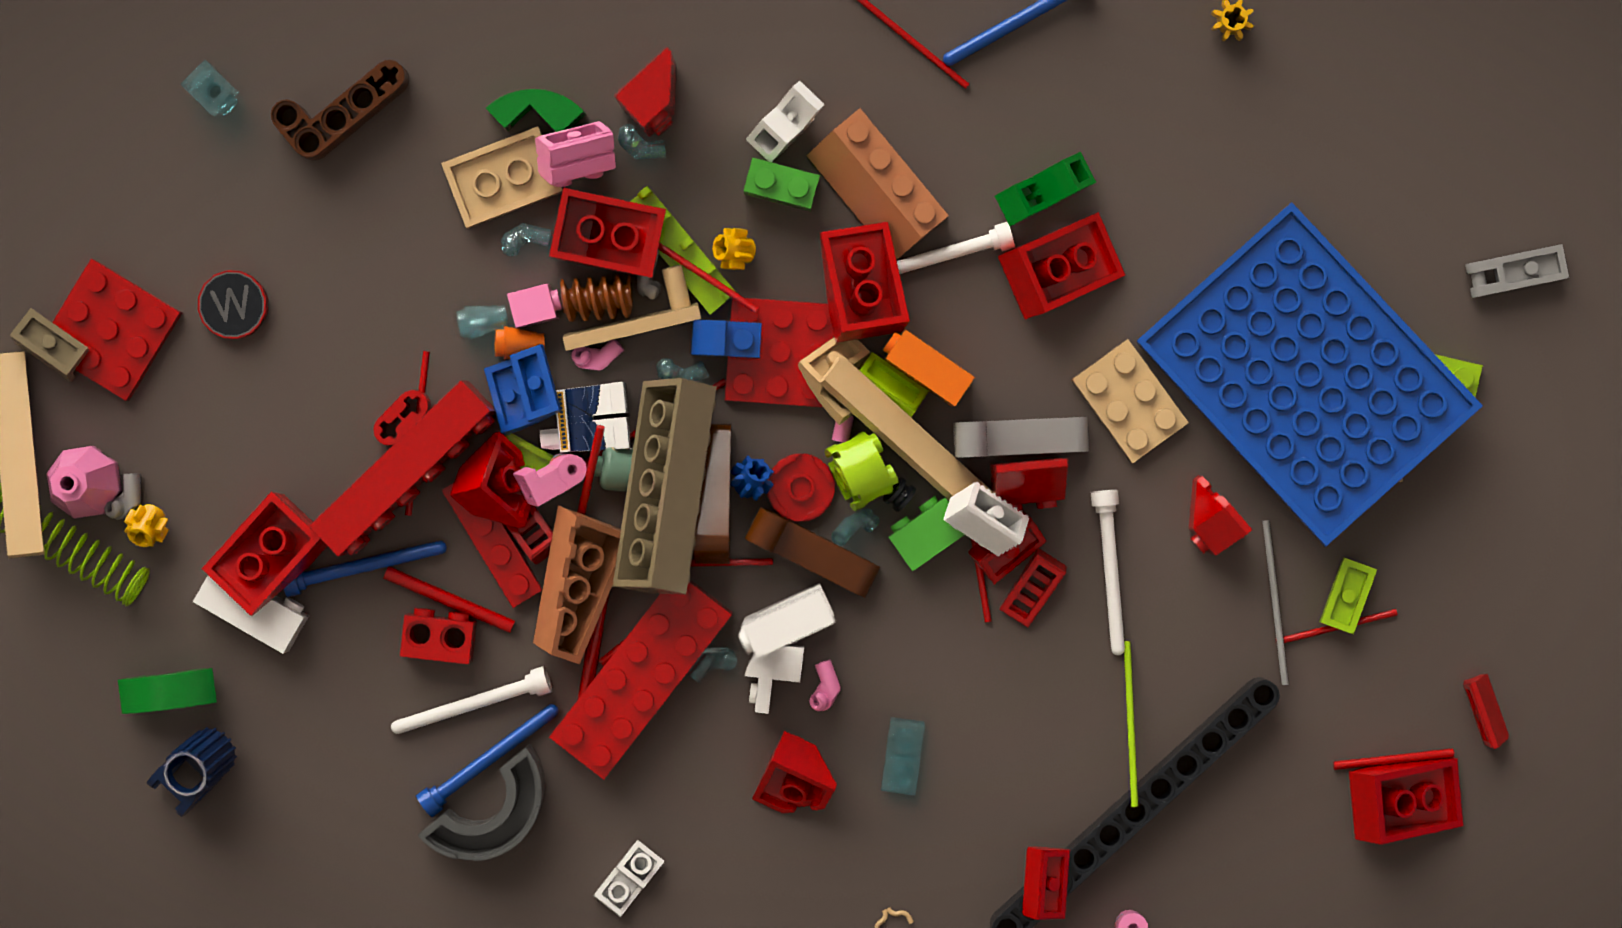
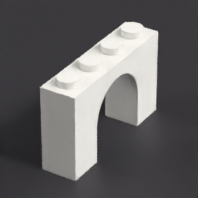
[739,583,835,658]

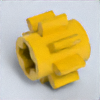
[1211,0,1254,41]
[712,228,756,270]
[124,504,169,547]

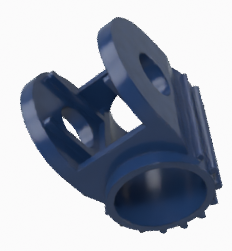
[147,727,237,817]

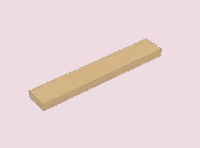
[0,351,45,558]
[819,355,993,501]

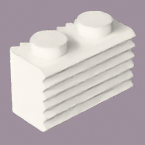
[943,482,1029,557]

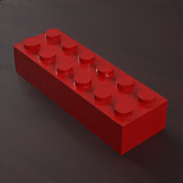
[309,380,496,556]
[549,579,733,780]

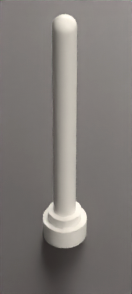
[897,222,1015,274]
[1091,490,1125,656]
[391,666,552,734]

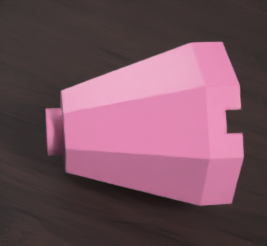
[46,446,122,519]

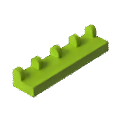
[630,186,737,315]

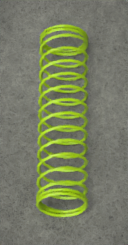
[0,483,150,607]

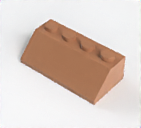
[806,108,949,260]

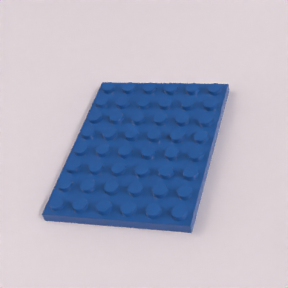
[1137,202,1483,547]

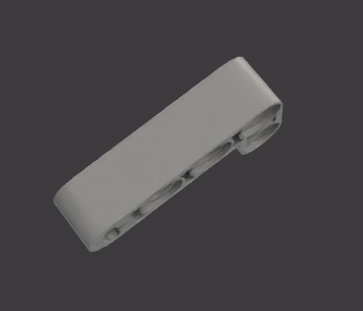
[953,417,1089,458]

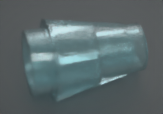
[456,305,509,340]

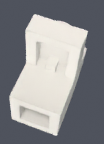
[746,80,825,162]
[745,644,804,714]

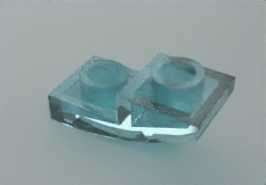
[881,717,925,795]

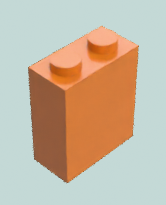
[883,329,975,407]

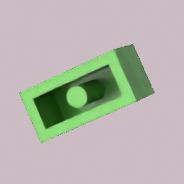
[744,157,820,212]
[888,496,965,572]

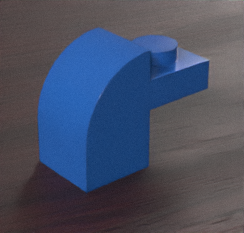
[691,320,762,358]

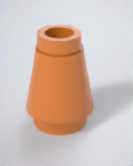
[494,326,545,360]

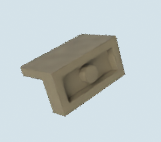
[10,308,90,383]

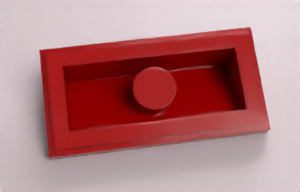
[968,511,1047,585]
[1463,674,1509,749]
[1022,847,1070,920]

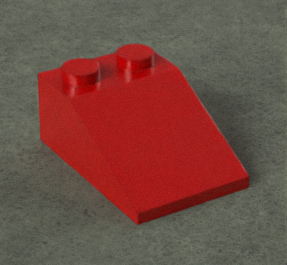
[549,188,666,278]
[998,212,1125,319]
[820,222,910,343]
[990,458,1068,511]
[202,491,327,616]
[1349,758,1463,845]

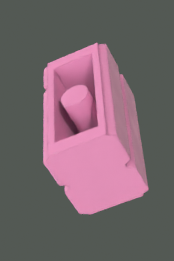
[535,121,616,187]

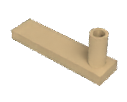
[563,265,701,351]

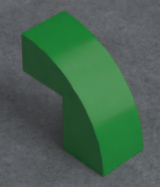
[486,89,586,132]
[995,152,1096,227]
[118,668,217,714]

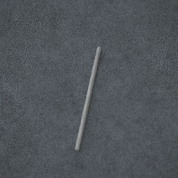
[1262,520,1289,685]

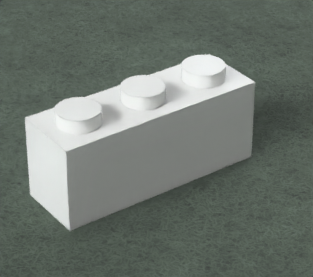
[193,576,309,654]

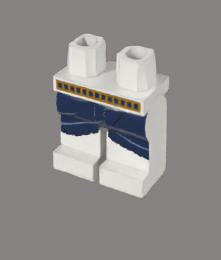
[540,382,631,453]

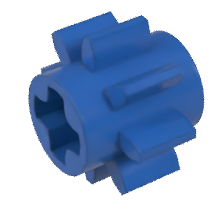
[730,456,774,501]

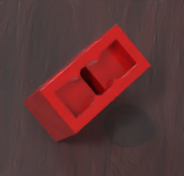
[400,608,477,664]

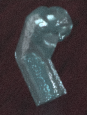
[618,124,666,160]
[656,358,709,382]
[831,508,880,546]

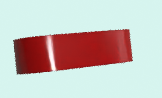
[373,390,431,445]

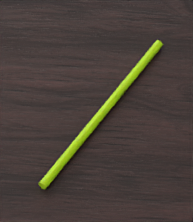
[1124,641,1138,807]

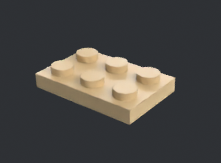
[441,126,563,229]
[1071,339,1189,463]

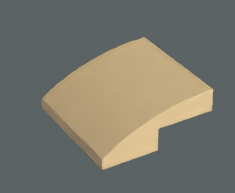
[798,338,870,425]

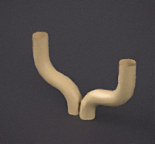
[875,907,914,928]

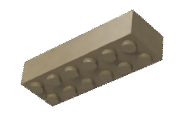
[613,378,716,594]

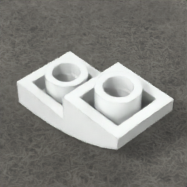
[593,840,664,917]

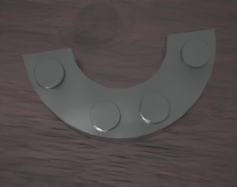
[418,744,545,861]

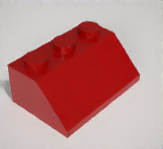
[614,47,676,137]

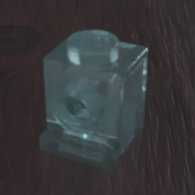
[181,60,240,117]

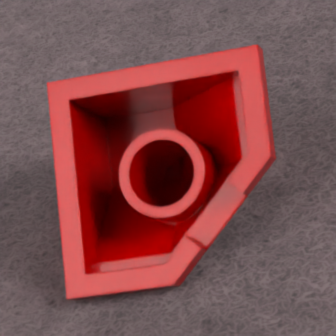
[450,432,532,528]
[1189,475,1252,556]
[752,731,837,814]

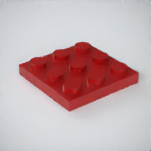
[52,258,182,401]
[725,298,833,408]

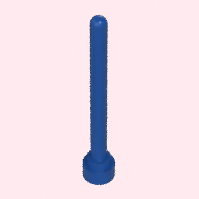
[943,0,1067,66]
[284,541,447,597]
[416,704,559,817]

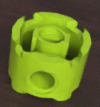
[825,431,898,511]

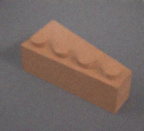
[533,505,621,664]

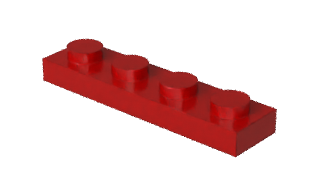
[442,483,543,608]

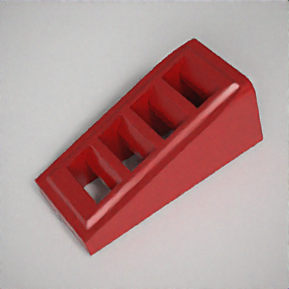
[505,505,553,565]
[999,548,1067,628]

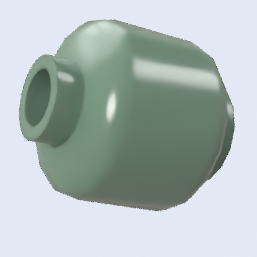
[594,447,633,492]

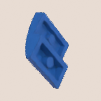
[484,344,561,435]

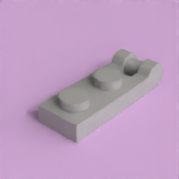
[1465,244,1569,298]

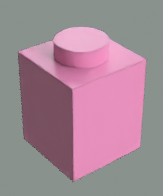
[507,284,563,329]

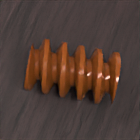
[560,274,633,322]

